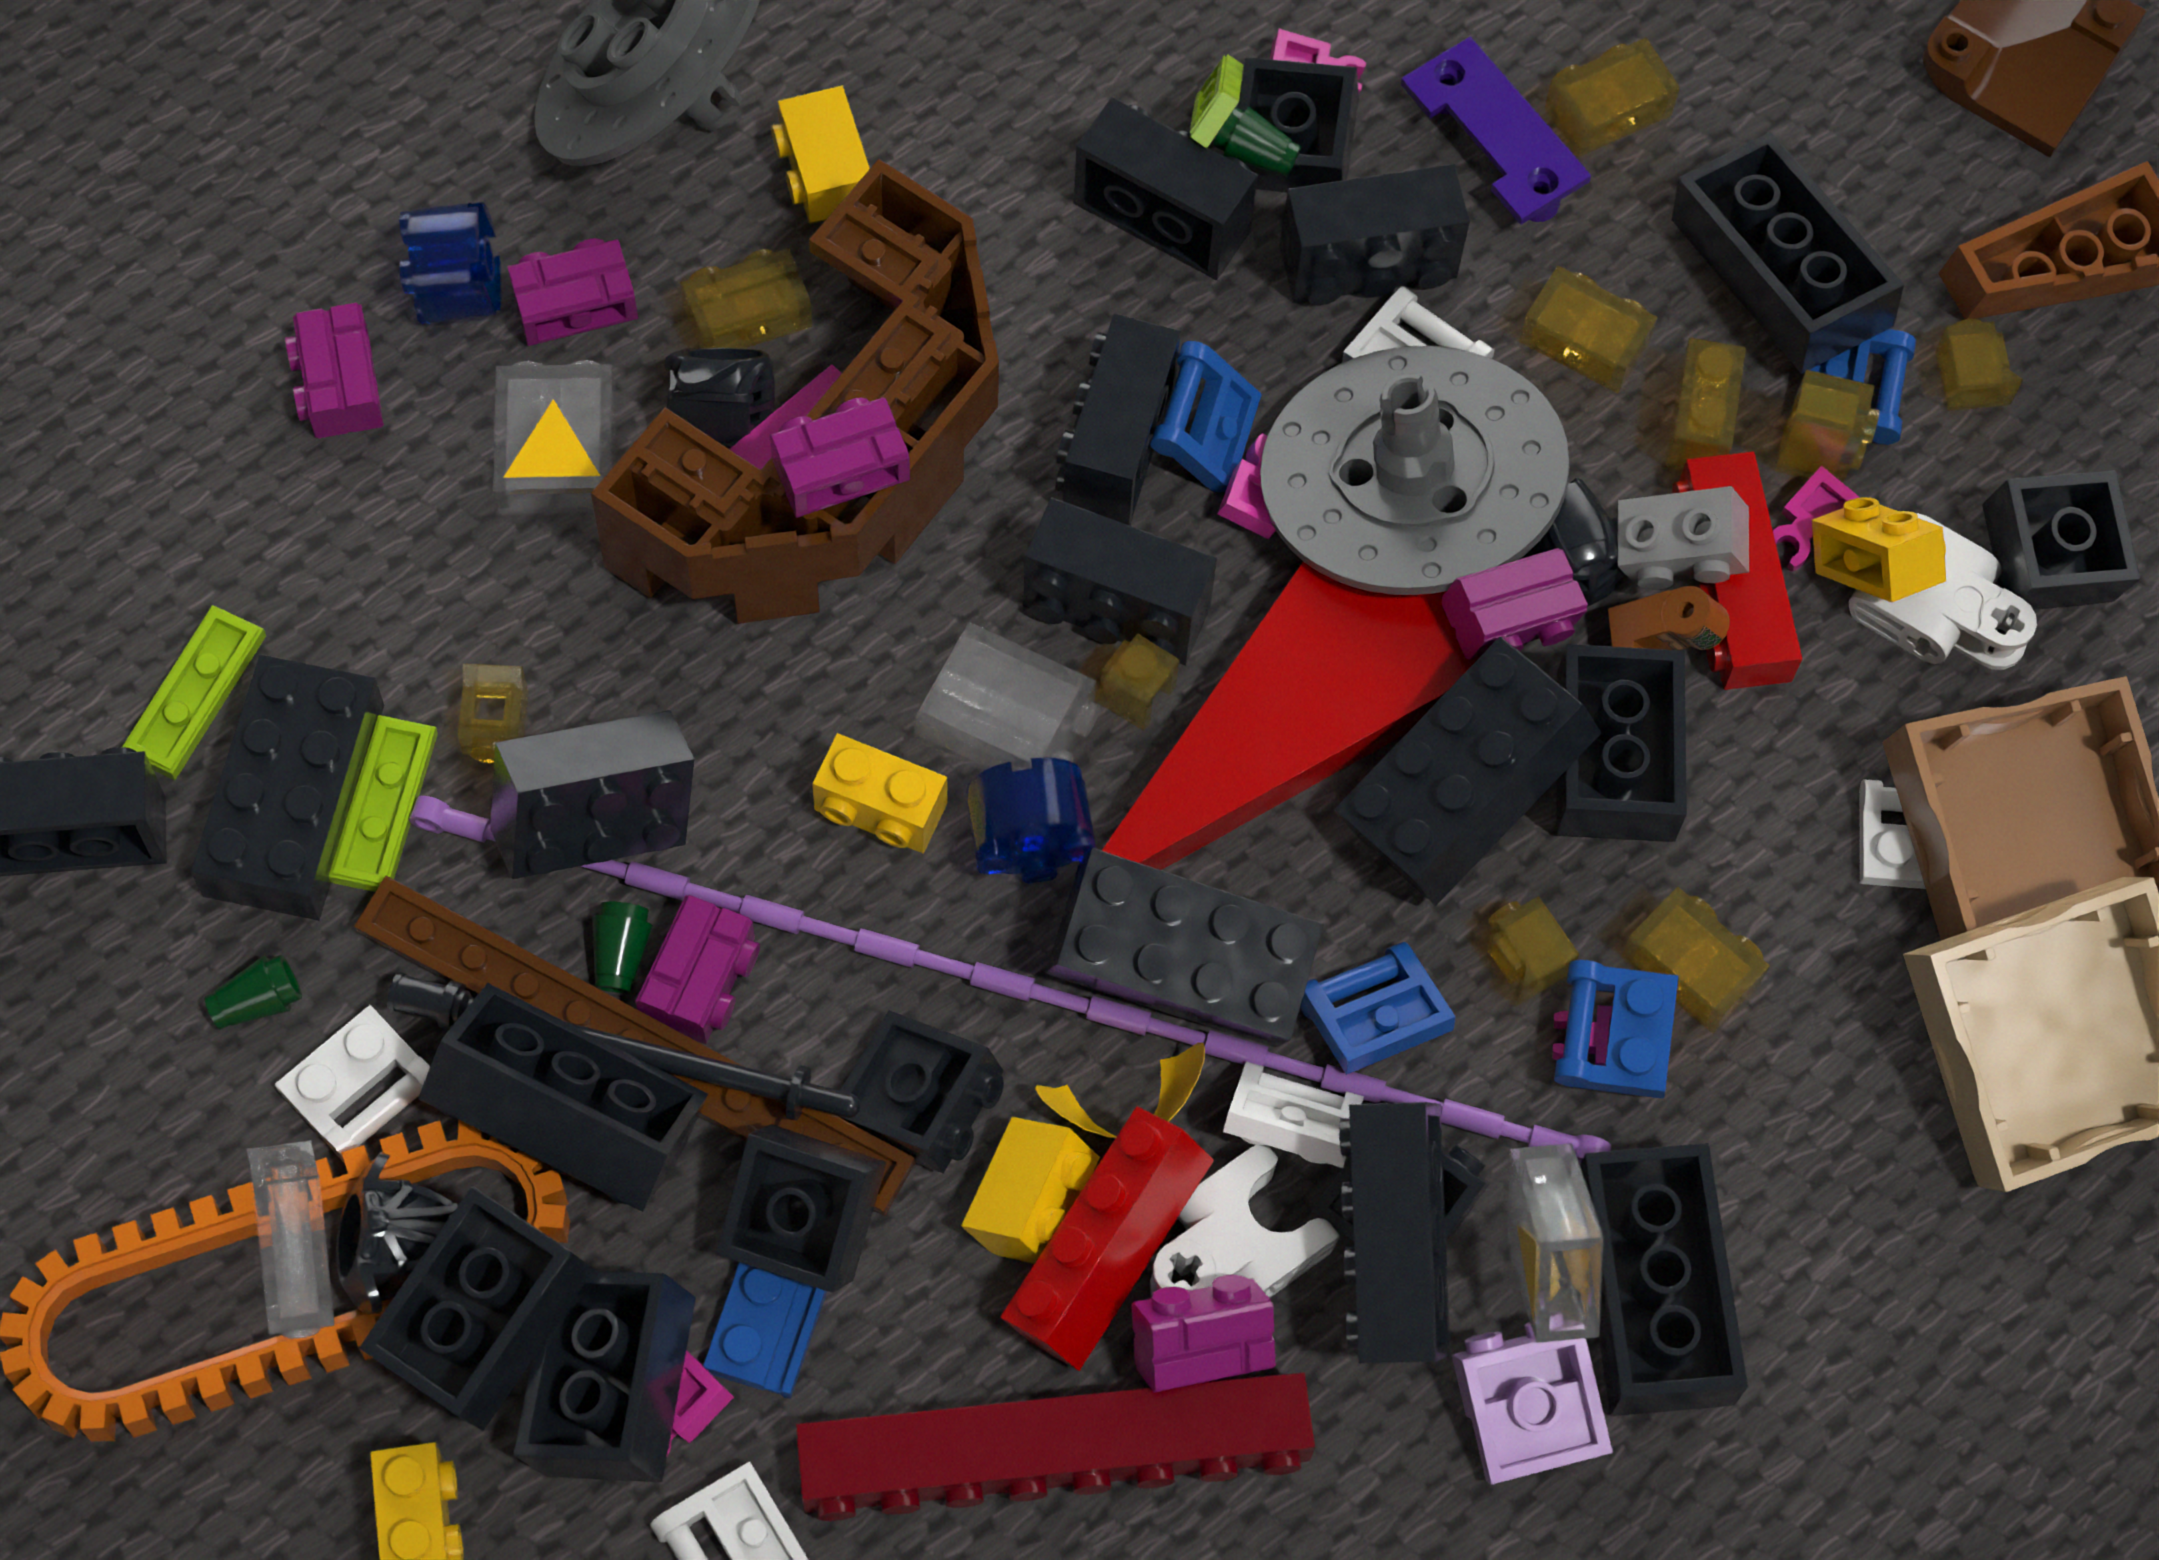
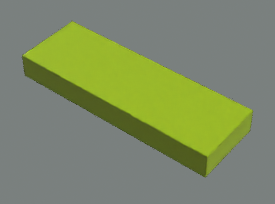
[1190,54,1244,148]
[122,605,266,780]
[329,715,438,892]

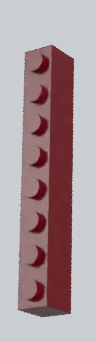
[796,1372,1315,1521]

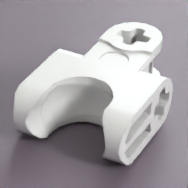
[1849,513,2037,670]
[1150,1145,1340,1298]

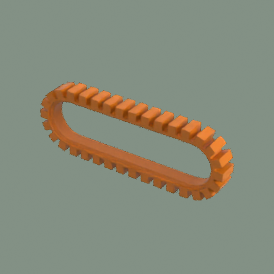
[0,1119,570,1442]

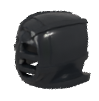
[664,348,775,449]
[1519,478,1625,607]
[336,1152,458,1314]

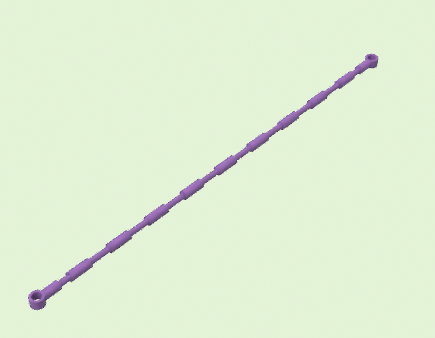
[409,796,1611,1167]

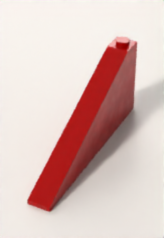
[1102,562,1480,870]

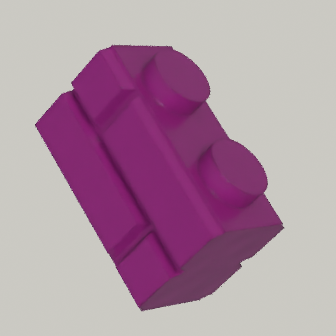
[507,238,638,346]
[285,303,384,438]
[770,397,910,518]
[1441,548,1588,660]
[636,895,760,1044]
[1132,1275,1276,1392]

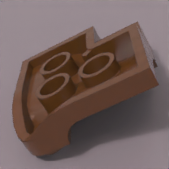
[1923,0,2147,158]

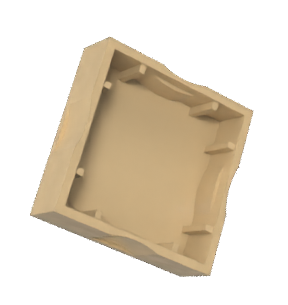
[1903,877,2159,1192]

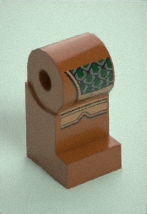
[1608,586,1730,650]

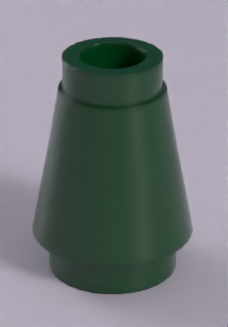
[1213,107,1302,177]
[592,901,653,994]
[204,955,302,1030]

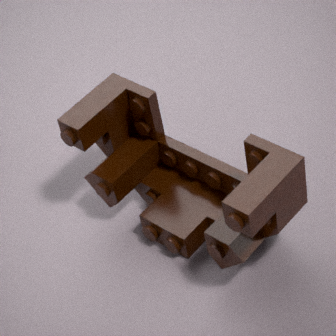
[591,159,999,624]

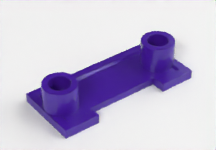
[1400,36,1591,225]

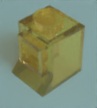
[1935,319,2023,411]
[1092,634,1180,731]
[457,663,529,763]
[1487,896,1580,1007]

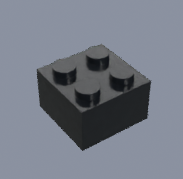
[1238,57,1359,192]
[1982,470,2140,610]
[716,1124,887,1293]

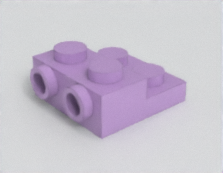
[1452,1316,1613,1484]

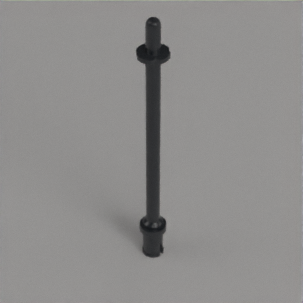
[387,972,861,1121]

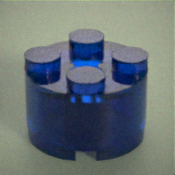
[399,202,502,323]
[967,757,1097,884]

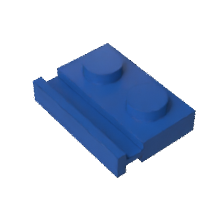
[703,1262,827,1399]

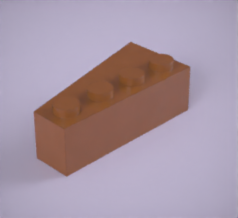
[1938,161,2159,320]

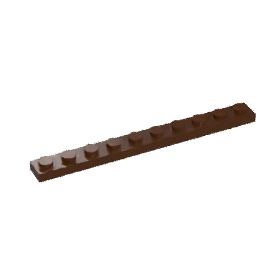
[354,876,916,1216]

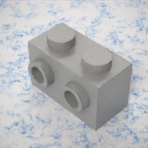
[1618,486,1749,590]

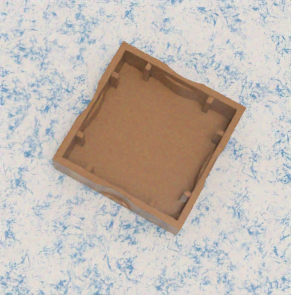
[1882,676,2159,941]

